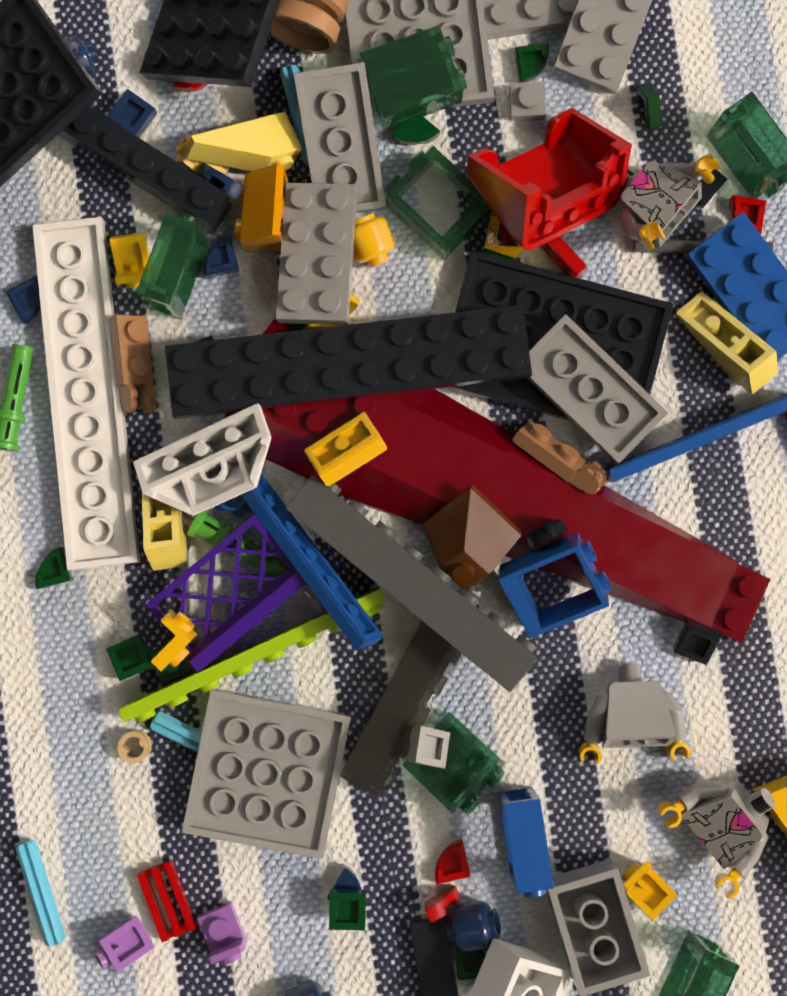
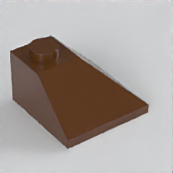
[422,484,523,590]

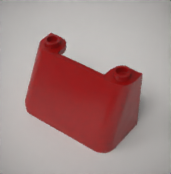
[467,108,632,251]

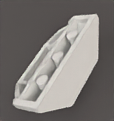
[133,403,272,516]

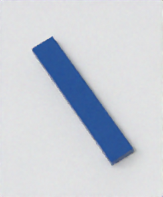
[604,394,787,482]
[241,473,383,651]

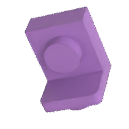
[197,901,248,965]
[93,916,155,973]

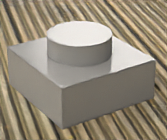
[509,82,546,121]
[407,726,450,769]

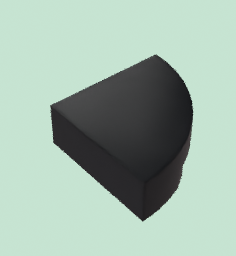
[524,518,568,548]

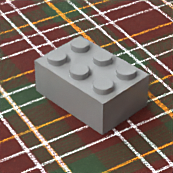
[546,859,651,996]

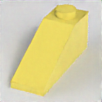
[183,112,302,171]
[676,291,778,395]
[142,492,188,571]

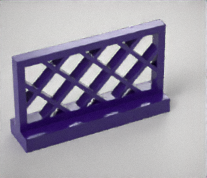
[145,514,306,672]

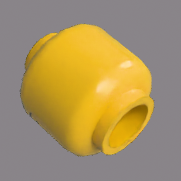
[353,213,395,268]

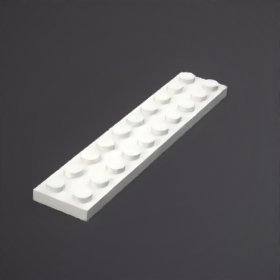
[32,217,140,570]

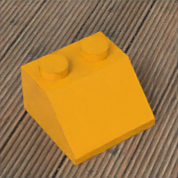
[235,164,289,254]

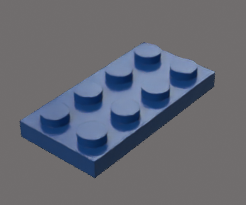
[685,212,787,361]

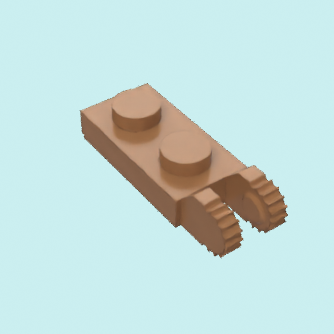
[109,315,157,413]
[513,421,609,495]

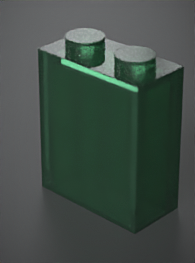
[360,25,467,130]

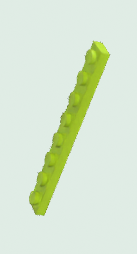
[118,586,386,723]

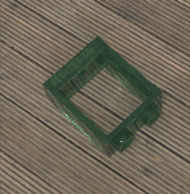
[706,91,787,199]
[385,145,492,261]
[136,212,210,320]
[658,929,740,996]

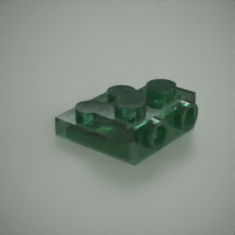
[402,712,506,816]

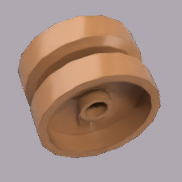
[269,0,349,54]

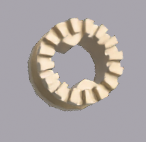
[117,730,152,764]

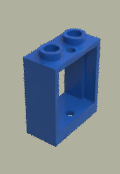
[498,532,612,639]
[497,787,554,897]

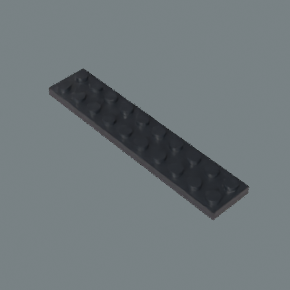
[165,305,532,419]

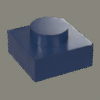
[107,89,157,138]

